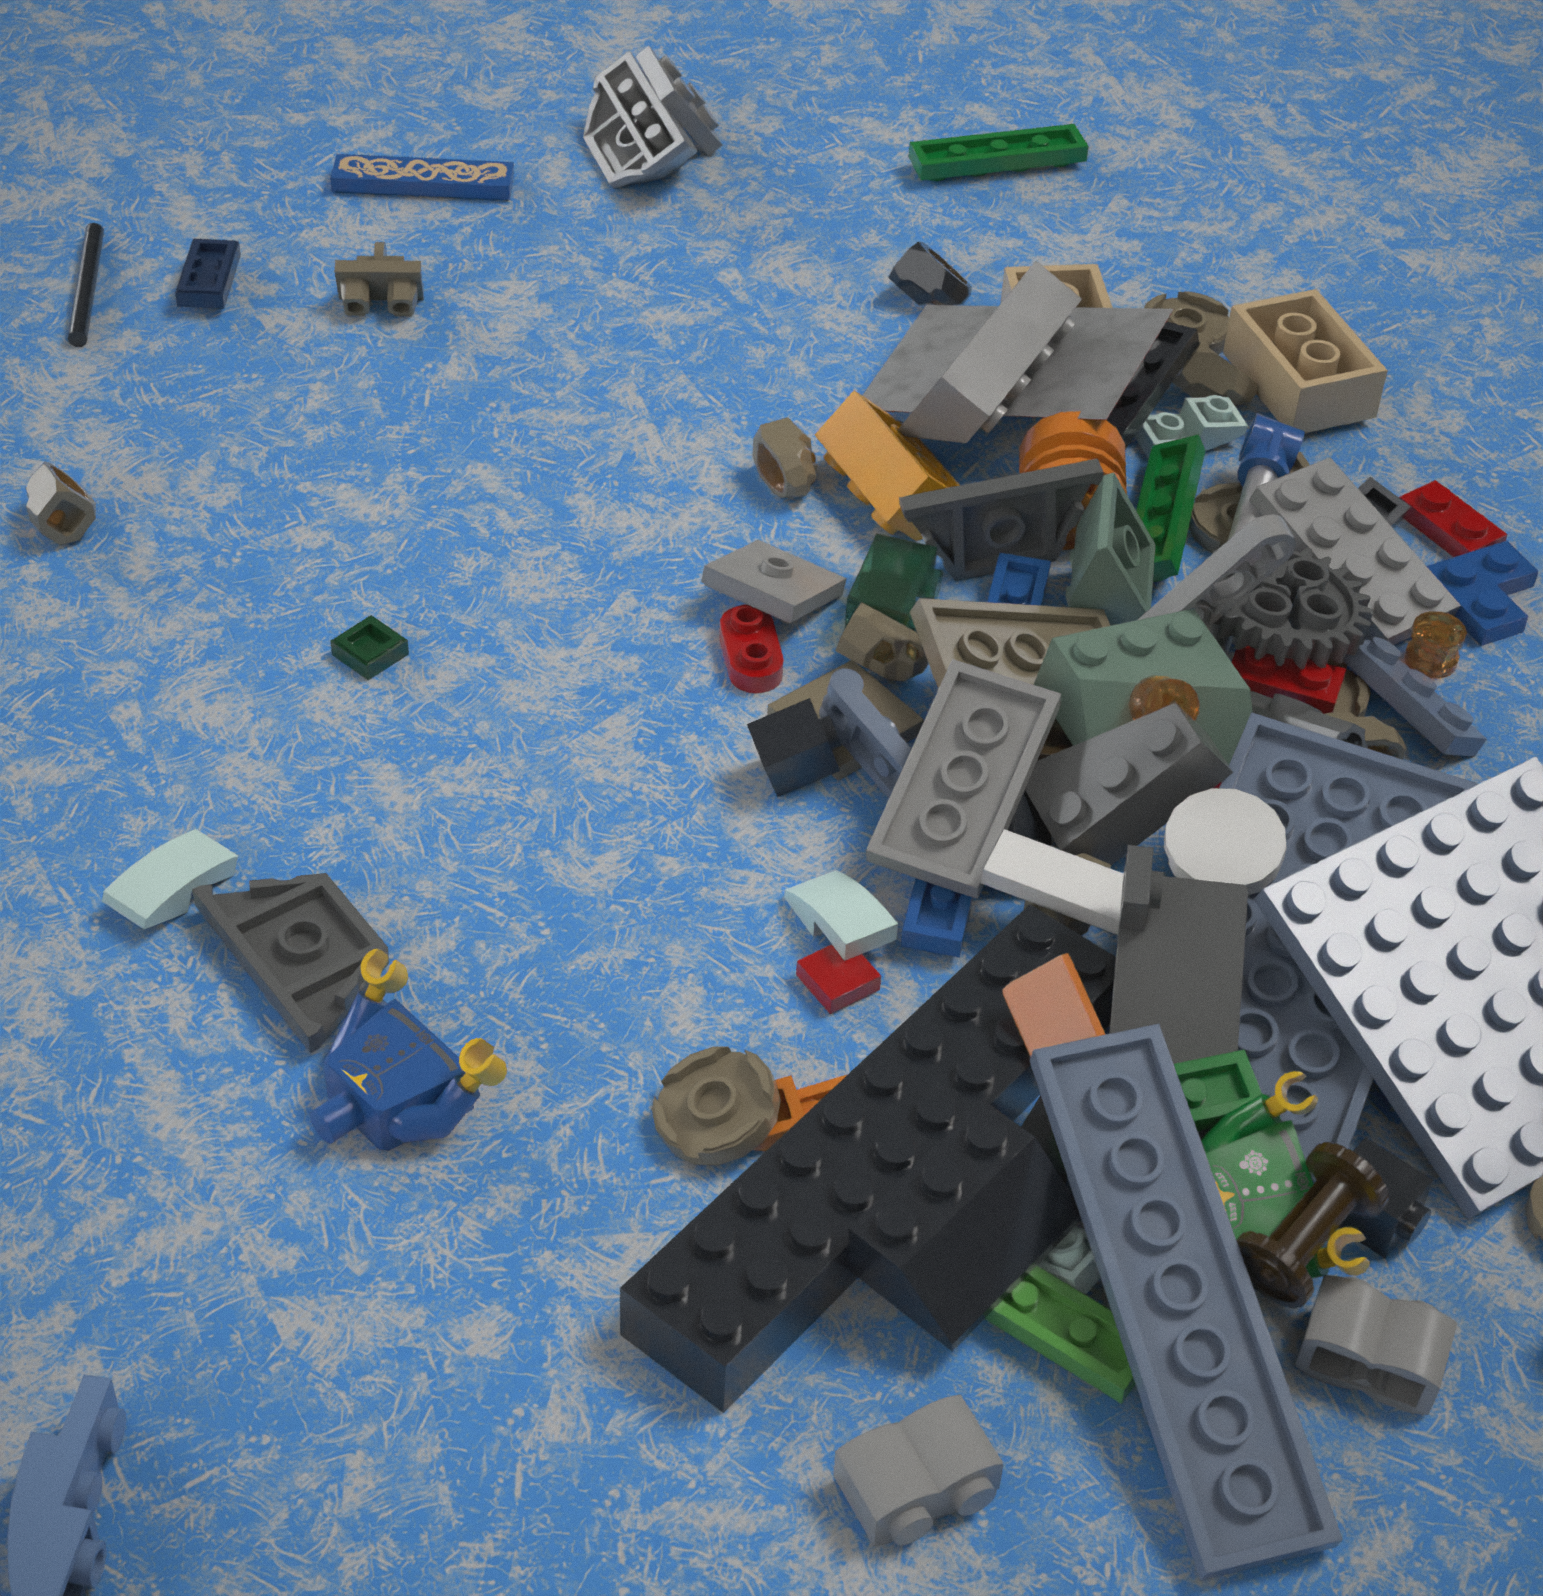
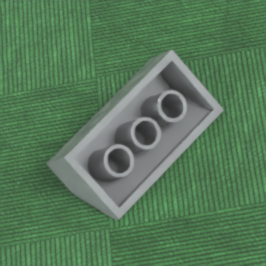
[898,261,1082,443]

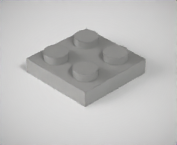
[635,46,723,156]

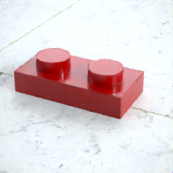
[1399,480,1508,557]
[1232,646,1346,714]

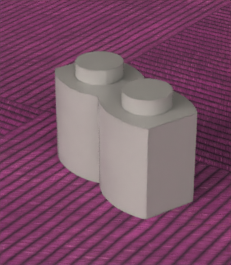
[1294,1275,1457,1415]
[833,1395,1004,1547]

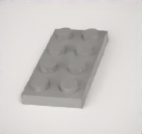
[1249,457,1461,645]
[866,659,1061,899]

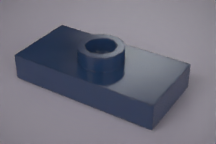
[175,238,241,309]

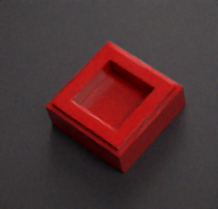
[796,944,881,1014]

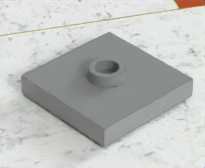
[701,540,847,624]

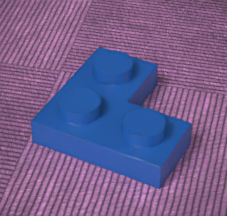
[1427,541,1539,646]

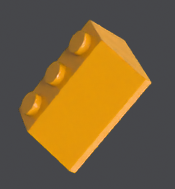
[815,390,960,541]

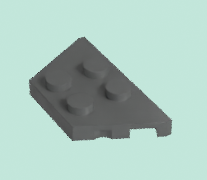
[899,459,1103,581]
[192,873,389,1053]

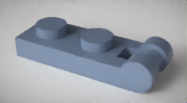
[819,668,911,798]

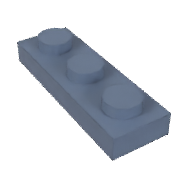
[1343,637,1487,756]

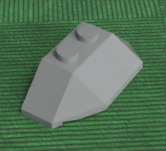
[583,51,698,189]

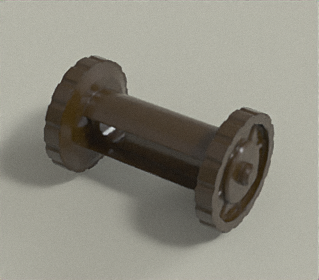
[1236,1142,1389,1308]

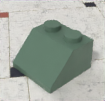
[1066,472,1155,626]

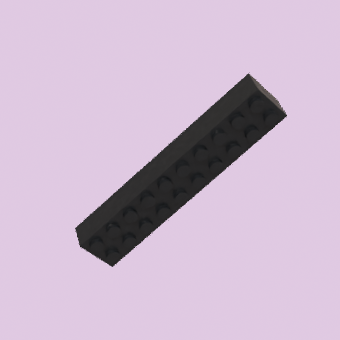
[620,904,1116,1413]

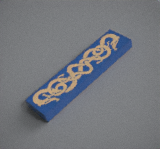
[330,154,514,201]

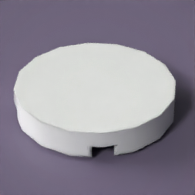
[1164,788,1286,895]

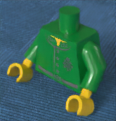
[1201,1071,1370,1279]

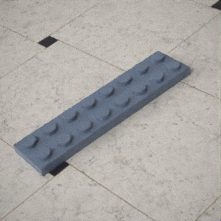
[1030,1024,1343,1581]

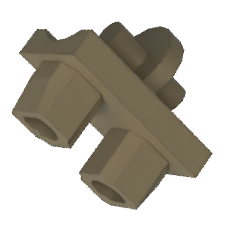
[334,242,424,316]

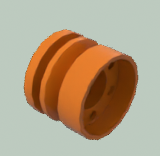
[1019,411,1127,550]

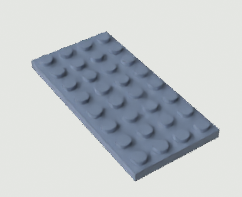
[1219,712,1479,1160]

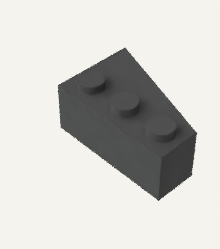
[1025,703,1233,865]

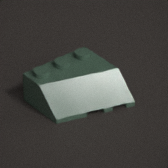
[1034,608,1253,765]

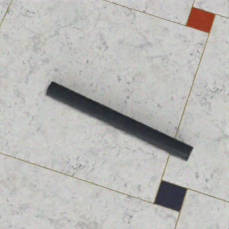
[68,223,104,347]

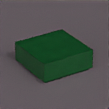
[330,615,409,681]

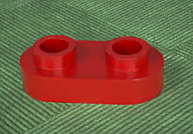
[719,604,784,693]

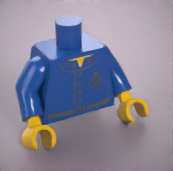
[310,949,507,1151]

